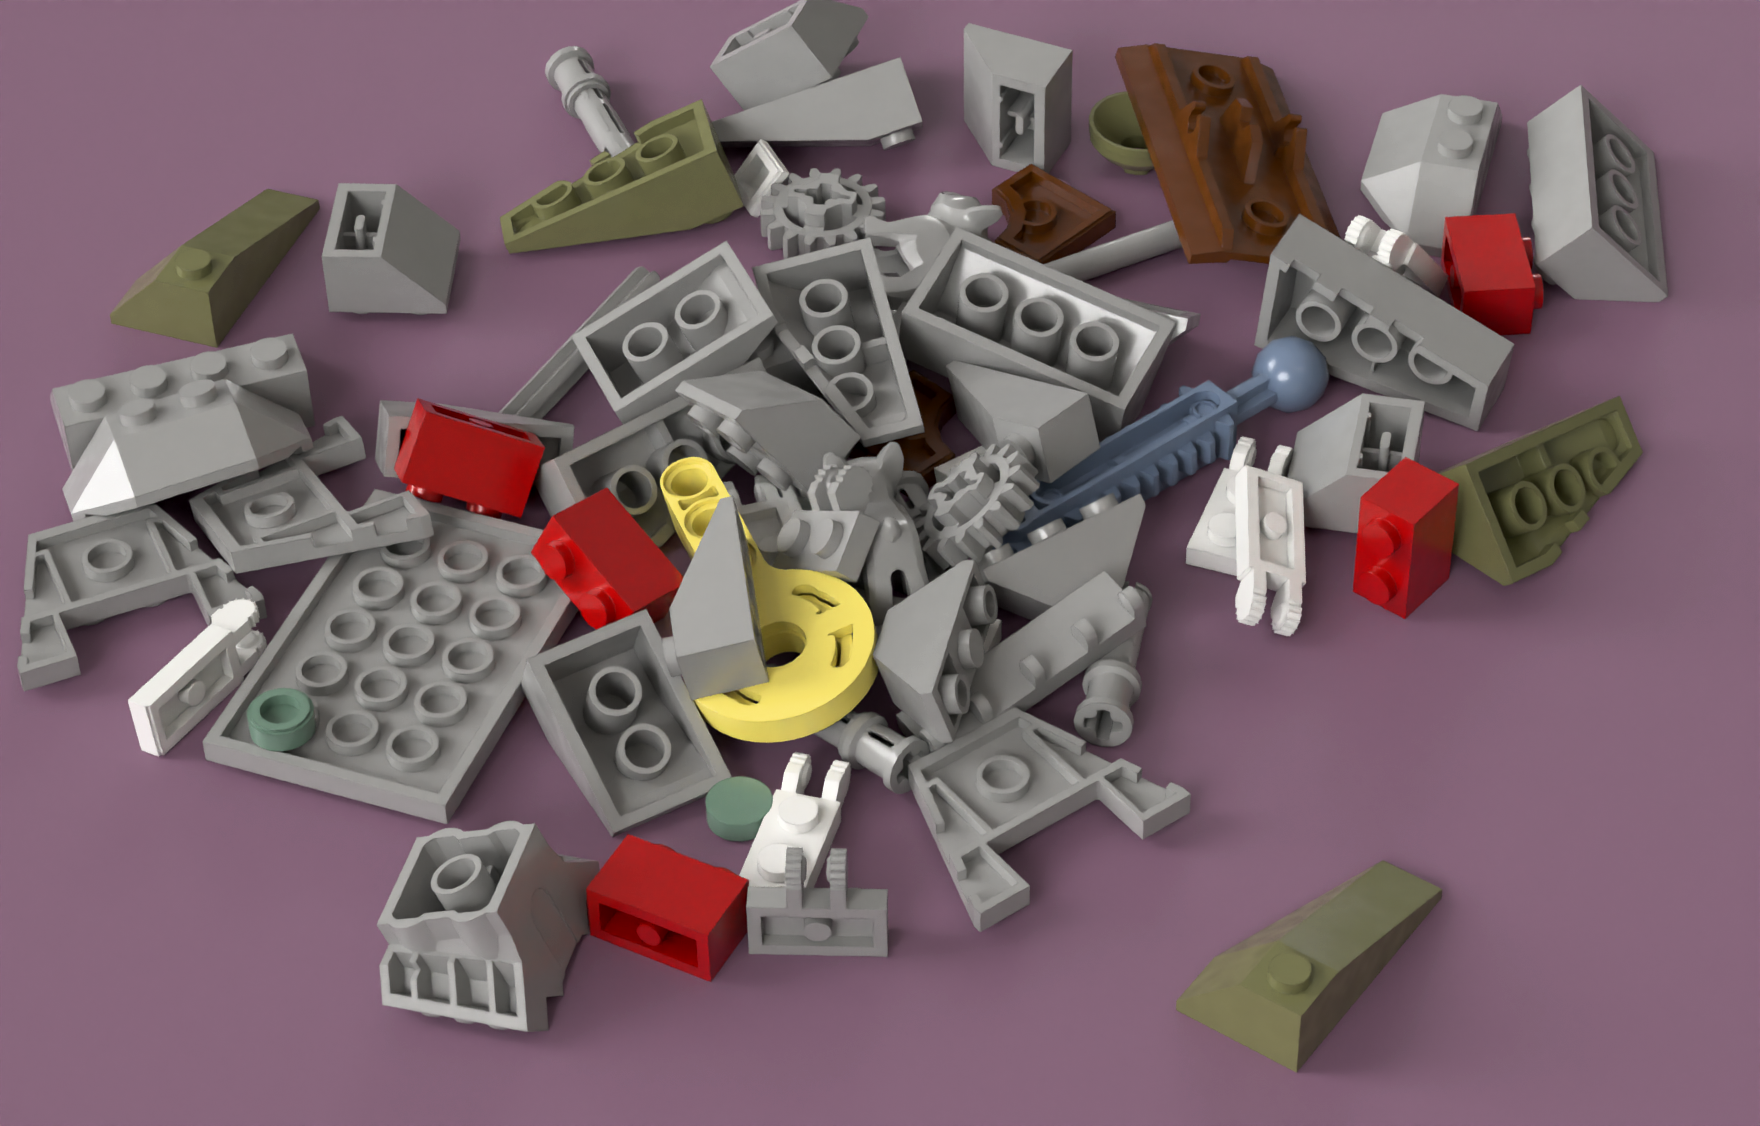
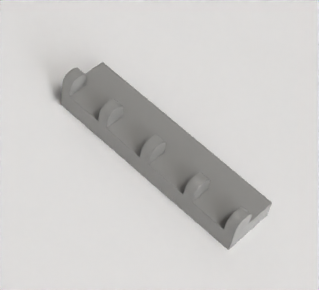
[896,571,1146,753]

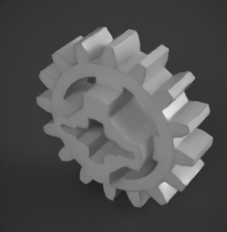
[760,168,886,259]
[915,443,1040,570]

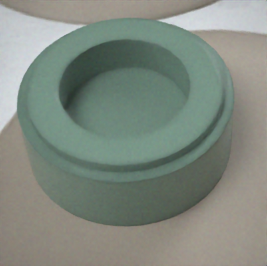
[247,688,316,751]
[705,776,773,842]

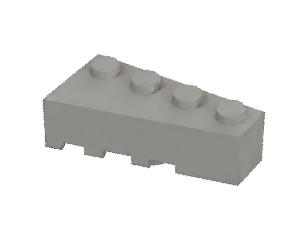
[1254,214,1515,431]

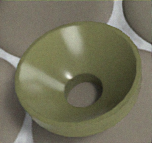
[1088,91,1154,175]

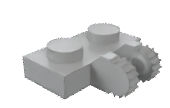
[772,464,880,582]
[746,847,889,957]

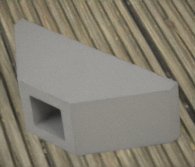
[976,493,1146,620]
[873,559,998,743]

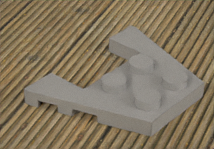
[189,416,434,574]
[17,503,267,692]
[908,707,1191,932]

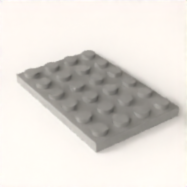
[202,489,578,824]

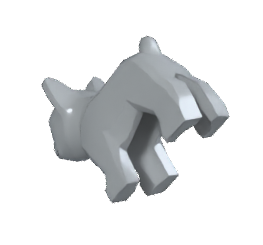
[864,191,1003,316]
[823,442,929,626]

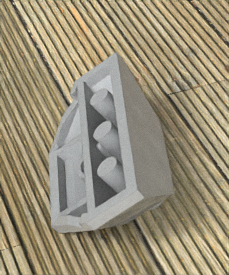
[1360,94,1502,257]
[62,379,314,521]

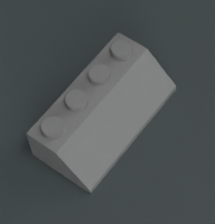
[1527,85,1668,302]
[899,227,1176,442]
[50,333,315,471]

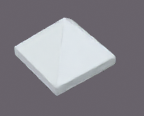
[734,139,789,218]

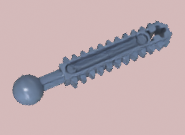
[991,336,1330,554]

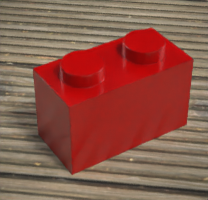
[1441,213,1543,335]
[394,398,545,519]
[1353,457,1459,619]
[531,487,684,630]
[586,834,749,982]

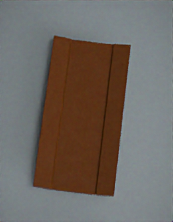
[1115,43,1341,264]

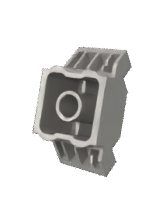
[377,821,600,1032]

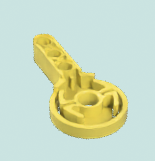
[660,457,878,743]

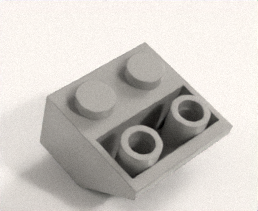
[710,0,869,110]
[964,23,1073,173]
[322,183,461,315]
[675,370,861,492]
[1287,393,1425,533]

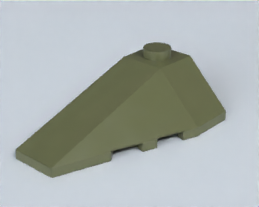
[500,99,744,254]
[110,189,320,348]
[1437,396,1643,586]
[1176,860,1442,1073]

